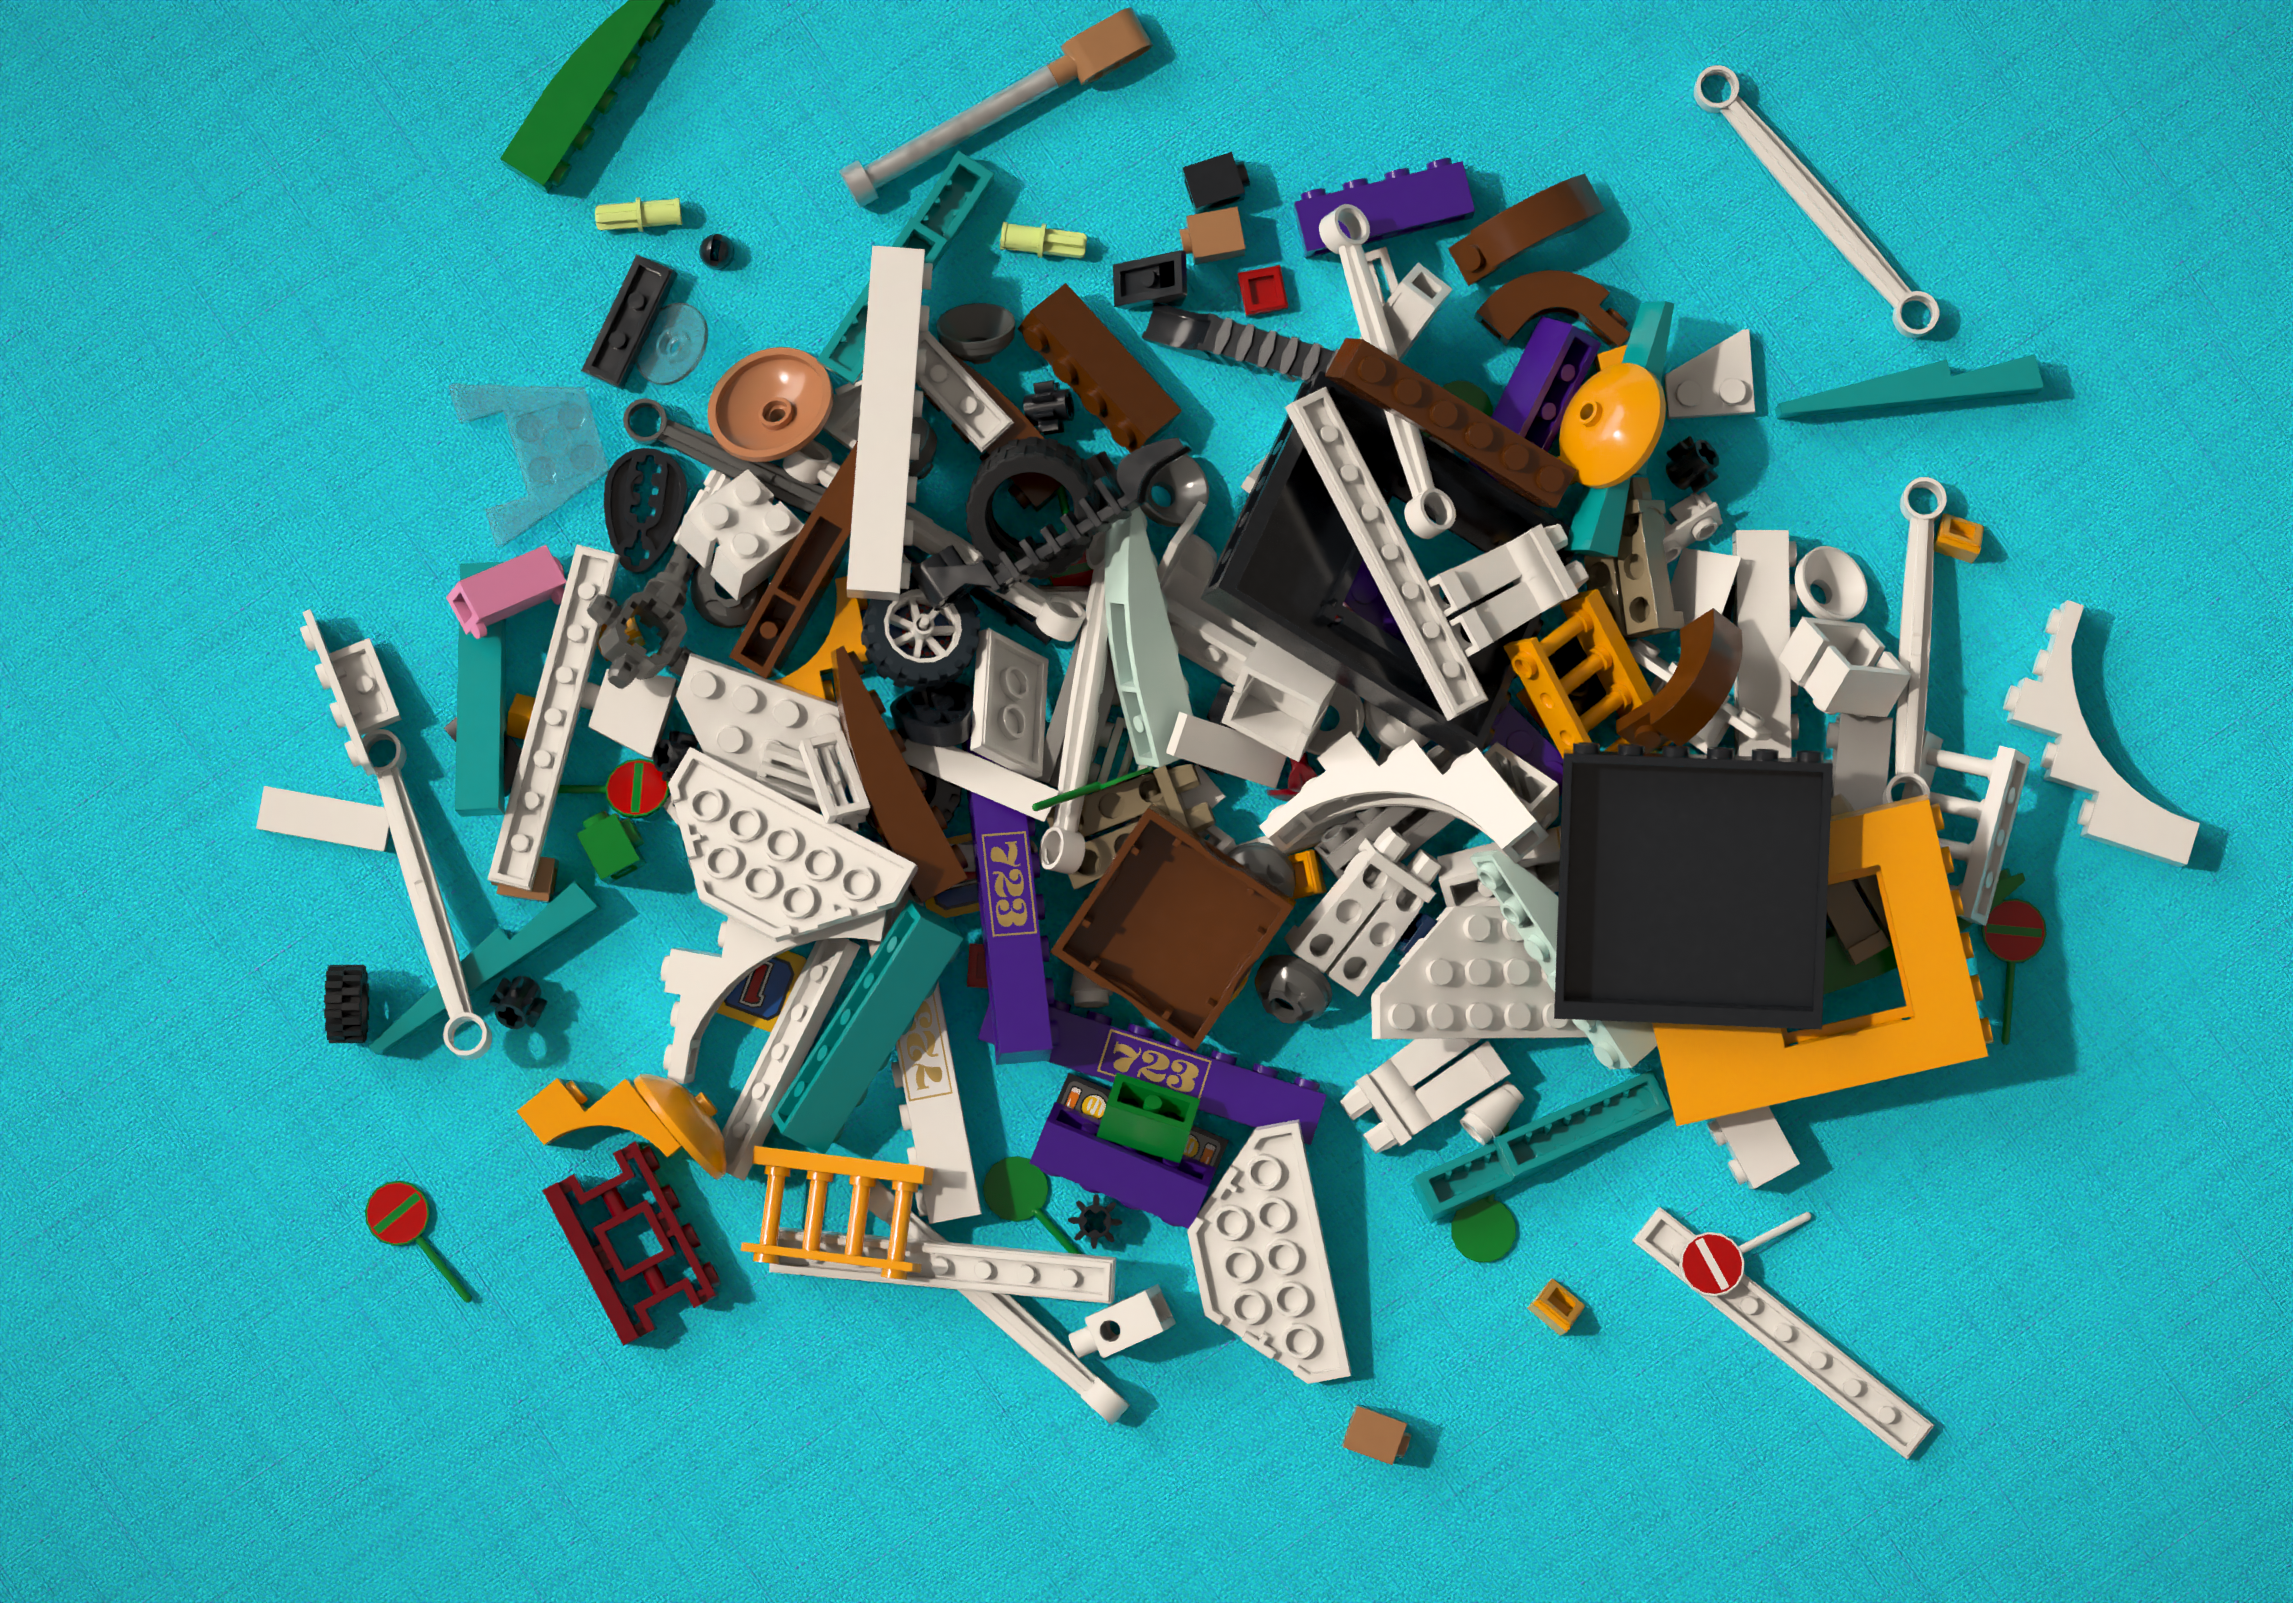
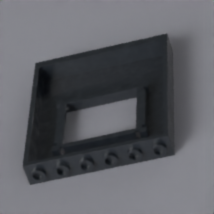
[1200,370,1574,757]

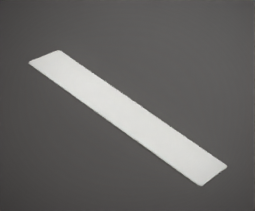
[902,739,1059,822]

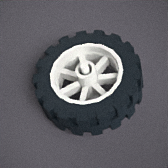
[861,576,980,692]

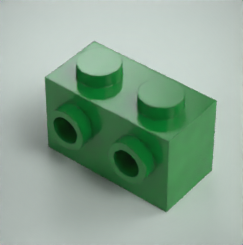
[576,811,647,885]
[1096,1073,1200,1163]

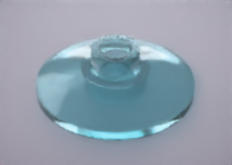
[636,303,708,385]

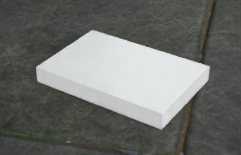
[970,628,1049,780]

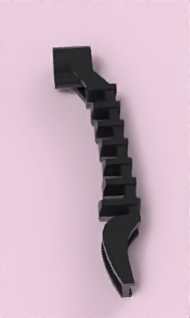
[1142,303,1384,410]
[910,438,1193,611]

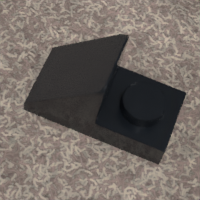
[1113,250,1188,309]

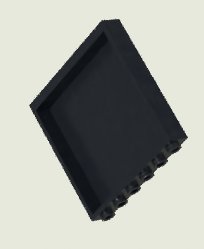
[1554,742,1833,1030]

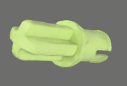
[595,197,682,232]
[1000,222,1087,259]

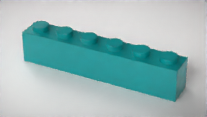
[771,900,964,1154]

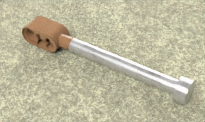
[839,7,1153,208]

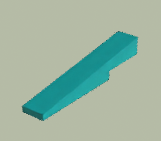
[817,151,994,385]
[1564,301,1674,557]
[1775,354,2044,419]
[455,562,507,817]
[369,881,601,1055]
[1412,1070,1670,1223]

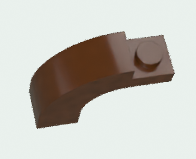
[1448,173,1605,286]
[1474,270,1630,349]
[1616,608,1743,753]

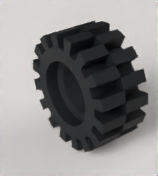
[324,965,369,1043]

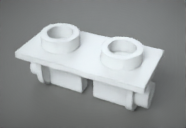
[1660,491,1723,563]

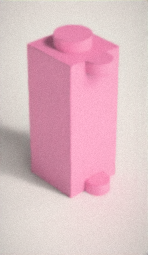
[446,545,566,639]

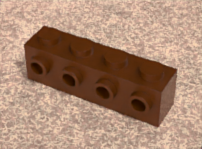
[1018,283,1182,453]

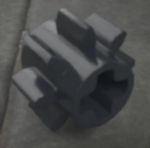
[1023,380,1074,435]
[1666,436,1719,493]
[653,730,704,782]
[489,976,548,1029]
[1068,1194,1122,1249]

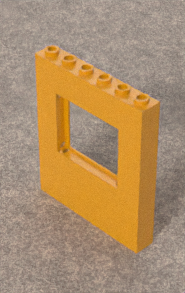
[1652,794,1994,1126]

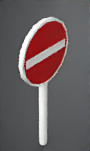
[1679,1212,1811,1297]

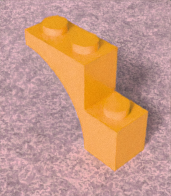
[774,576,870,703]
[517,1078,683,1157]

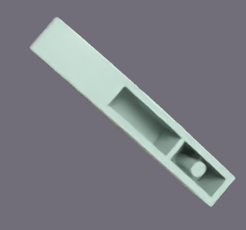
[1105,505,1193,768]
[1470,850,1657,1070]

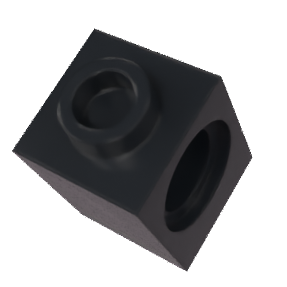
[1182,152,1250,214]

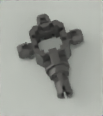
[586,544,699,689]

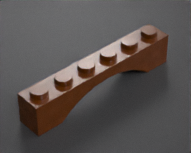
[1325,338,1577,508]

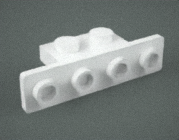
[300,609,402,776]
[1625,638,1772,754]

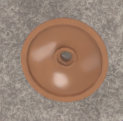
[707,347,834,462]

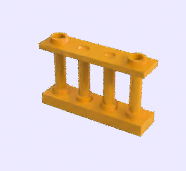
[1503,589,1672,758]
[741,1146,934,1280]

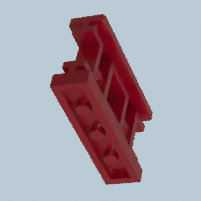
[542,1141,722,1346]

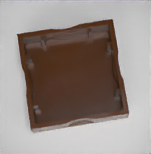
[1050,803,1296,1051]

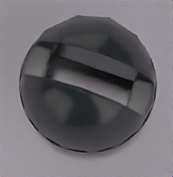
[699,234,735,270]

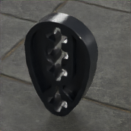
[604,448,688,574]
[890,682,974,747]

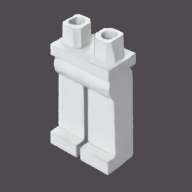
[1427,524,1589,657]
[1284,827,1442,997]
[1340,1039,1511,1154]

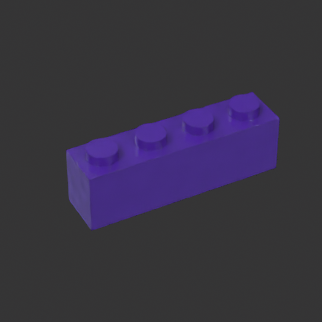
[1293,158,1475,258]
[1469,316,1602,498]
[1029,1102,1216,1229]

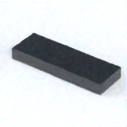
[581,254,678,390]

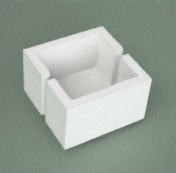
[678,469,804,601]
[1778,617,1912,718]
[1222,636,1337,762]

